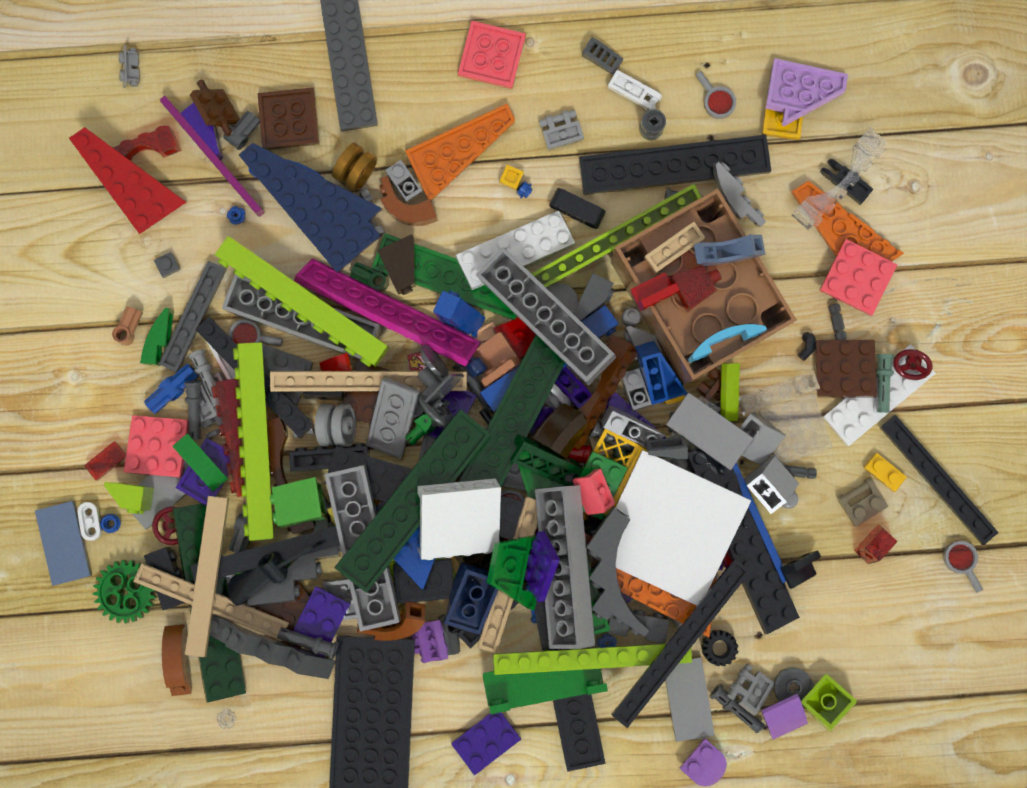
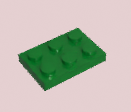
[579,450,628,520]

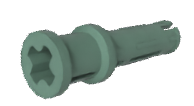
[876,354,894,413]

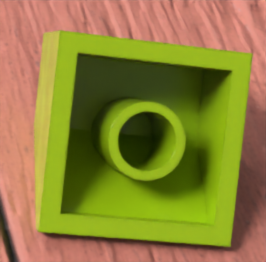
[104,482,154,514]
[801,673,857,732]

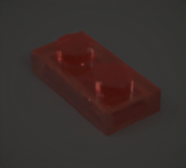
[84,441,126,481]

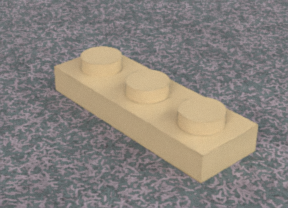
[644,222,705,273]

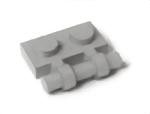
[539,110,584,151]
[727,664,775,715]

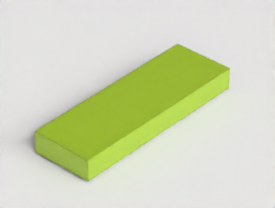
[720,363,740,422]

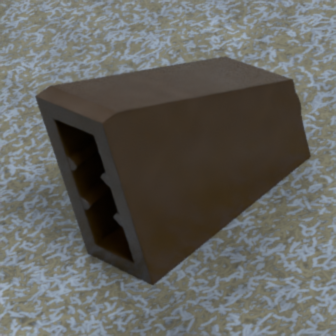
[377,234,416,295]

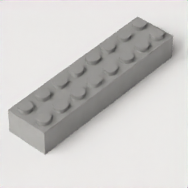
[476,247,616,386]
[222,275,382,360]
[324,464,401,631]
[535,485,595,649]

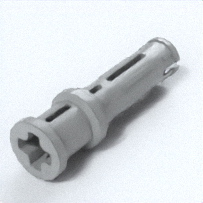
[188,349,225,408]

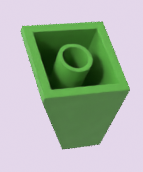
[270,477,327,528]

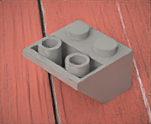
[740,412,786,465]
[744,455,799,514]

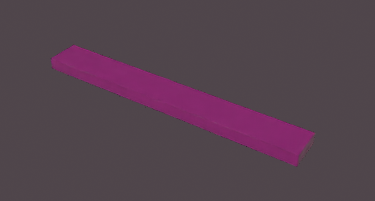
[160,96,265,217]

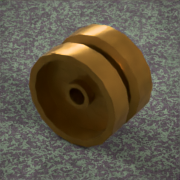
[332,142,378,192]

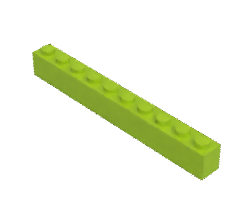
[531,184,702,287]
[214,236,389,367]
[233,342,273,541]
[492,643,692,675]

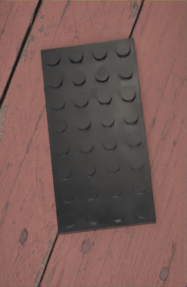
[329,636,415,788]

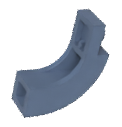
[694,234,766,266]

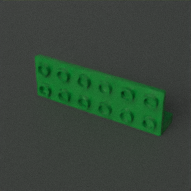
[482,668,608,714]

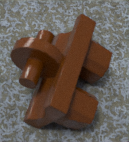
[696,368,721,403]

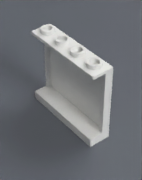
[417,478,501,560]

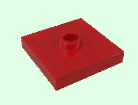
[493,318,536,359]

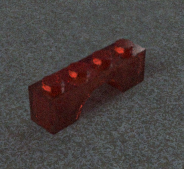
[113,125,181,161]

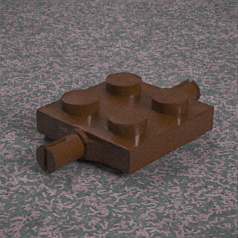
[190,79,240,136]

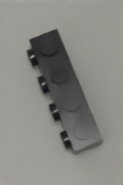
[289,443,370,472]

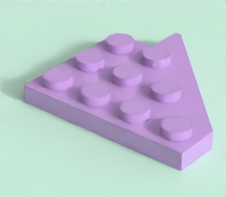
[765,58,848,126]

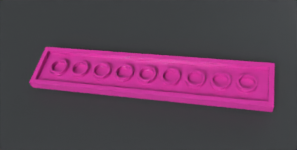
[294,258,481,366]

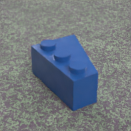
[433,290,486,338]
[635,341,688,405]

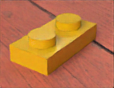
[863,453,907,492]

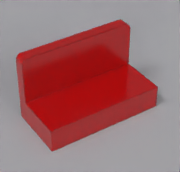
[630,273,680,311]

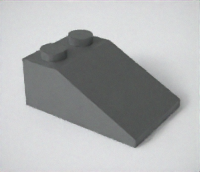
[574,273,615,322]

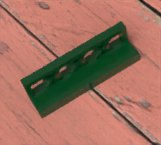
[510,434,583,486]

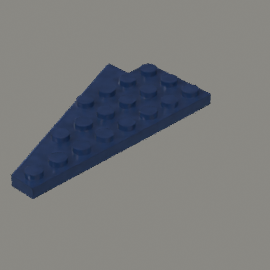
[239,143,382,273]

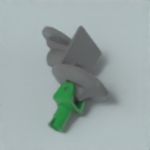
[405,344,464,445]

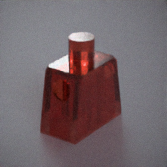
[670,266,722,313]
[854,524,897,564]

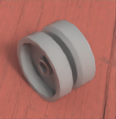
[315,404,356,447]

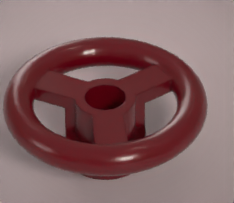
[893,349,933,380]
[152,506,178,545]

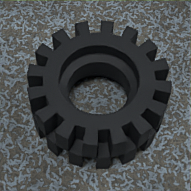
[701,630,739,667]

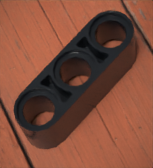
[549,188,606,229]

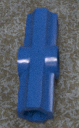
[144,364,199,414]

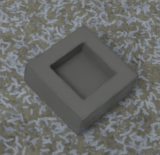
[154,252,181,278]

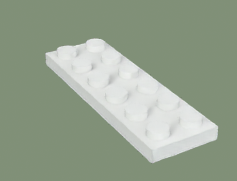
[456,211,575,290]
[822,344,936,446]

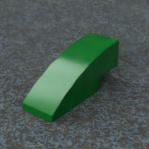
[140,308,174,366]
[172,433,228,492]

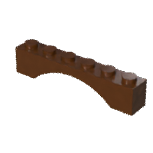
[574,335,636,450]
[267,417,316,535]

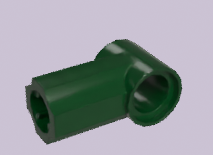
[350,262,389,291]

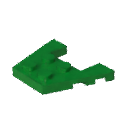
[487,535,536,610]

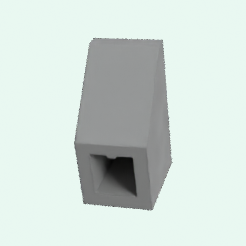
[385,160,422,202]
[623,326,663,361]
[621,368,652,411]

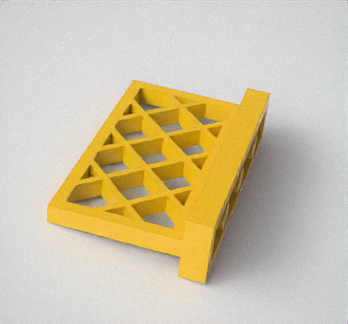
[593,429,647,516]

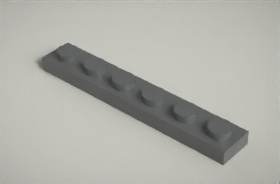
[159,261,227,372]

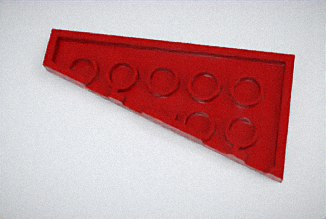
[69,127,187,234]

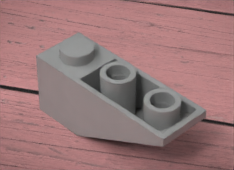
[601,404,664,447]

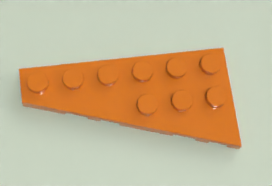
[405,104,515,201]
[791,181,904,262]

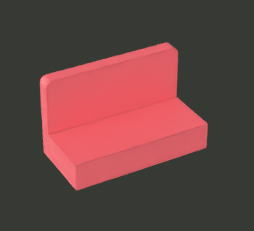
[573,468,615,515]

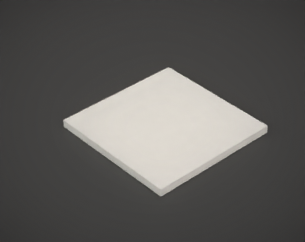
[592,450,751,606]

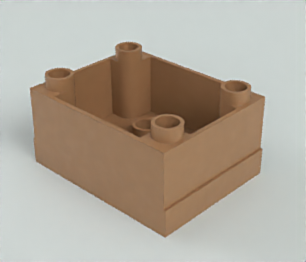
[611,188,797,385]

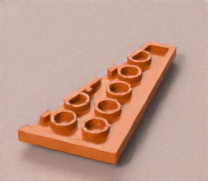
[616,568,717,637]

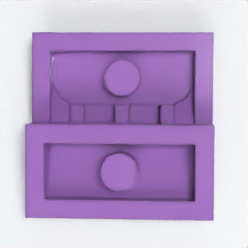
[761,694,808,740]

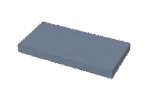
[35,501,92,586]

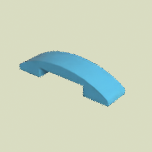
[688,324,767,363]

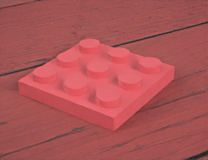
[458,20,526,89]
[819,239,897,316]
[124,415,189,478]

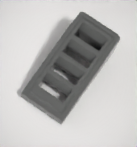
[582,37,623,75]
[645,437,688,459]

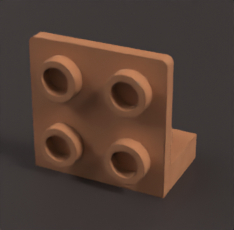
[473,332,522,387]

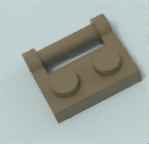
[837,477,889,527]

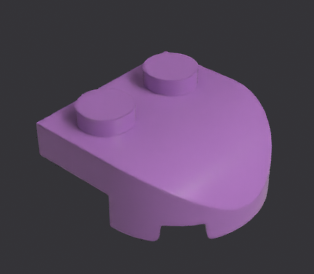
[411,620,449,663]
[679,737,727,786]

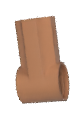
[112,306,143,346]

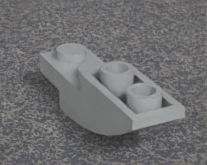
[712,162,766,227]

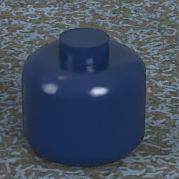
[466,356,487,378]

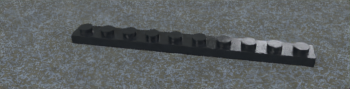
[611,559,751,728]

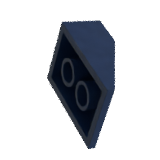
[443,562,498,635]

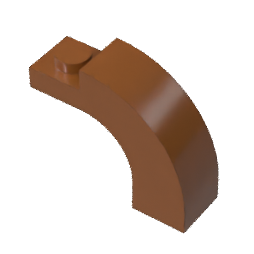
[379,176,438,226]
[357,601,425,641]
[162,624,192,696]

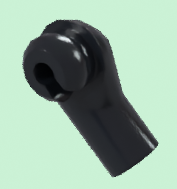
[797,332,816,361]

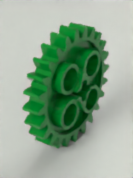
[93,560,158,624]

